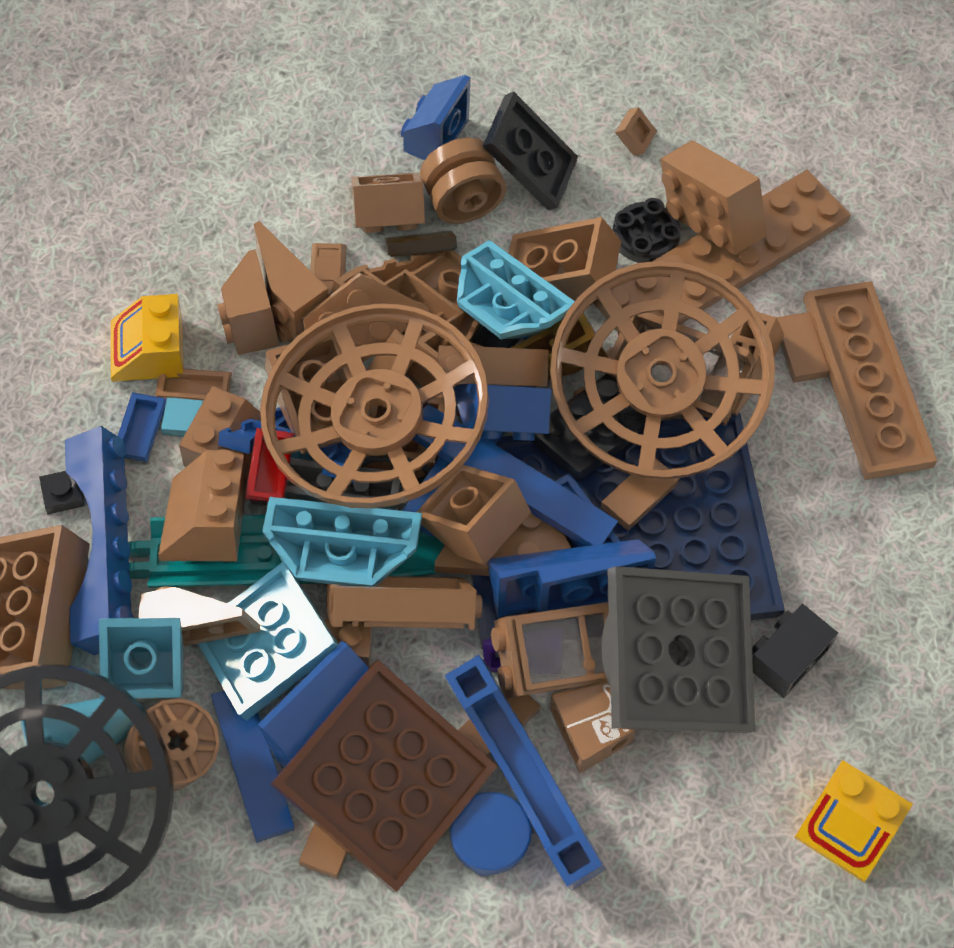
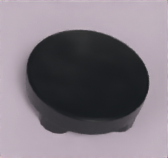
[612,198,681,263]

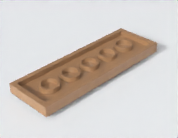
[803,281,937,480]

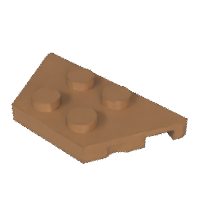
[302,273,430,363]
[435,513,571,576]

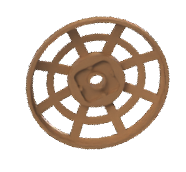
[550,261,775,479]
[260,304,489,509]

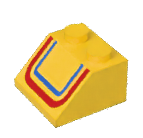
[111,294,184,382]
[794,759,913,883]

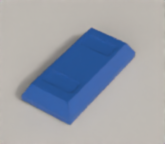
[118,392,167,463]

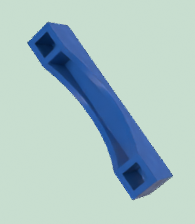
[65,426,133,655]
[444,655,607,891]

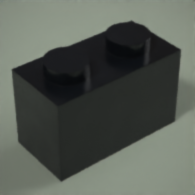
[752,603,838,699]

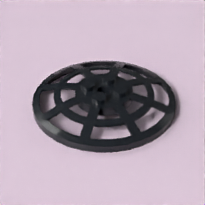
[0,664,174,913]

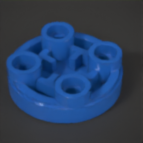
[450,792,531,876]

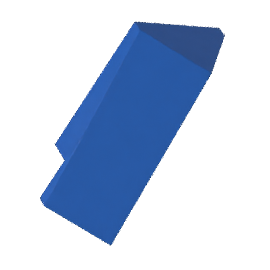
[487,539,656,617]

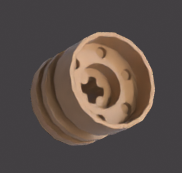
[124,698,220,791]

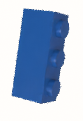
[258,641,369,769]

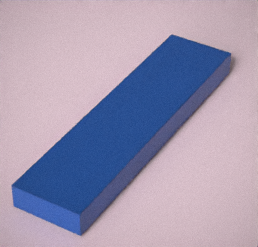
[211,690,295,843]

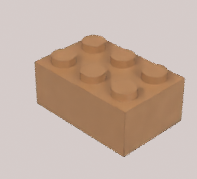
[660,140,767,255]

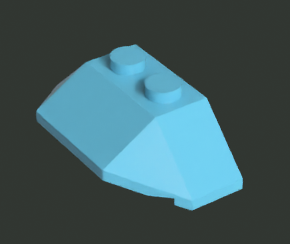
[457,240,575,339]
[262,497,422,587]

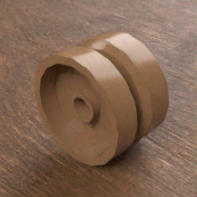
[419,137,507,224]

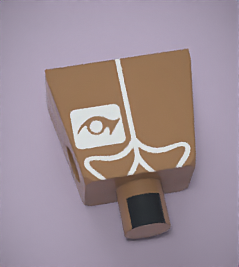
[549,682,636,773]

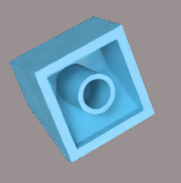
[99,617,184,699]

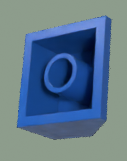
[401,75,471,160]
[453,384,551,441]

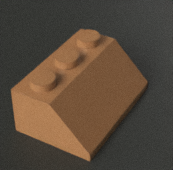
[159,449,247,561]

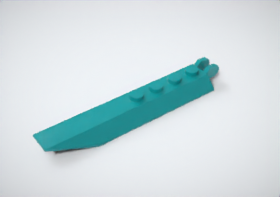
[128,515,445,588]

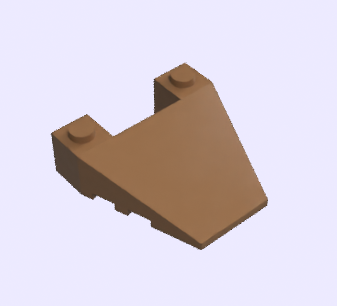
[330,250,481,387]

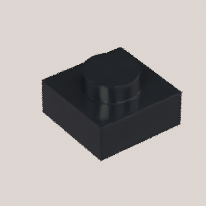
[39,471,84,515]

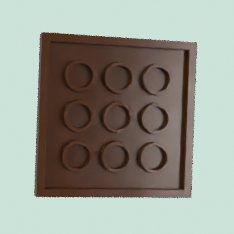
[270,660,498,893]

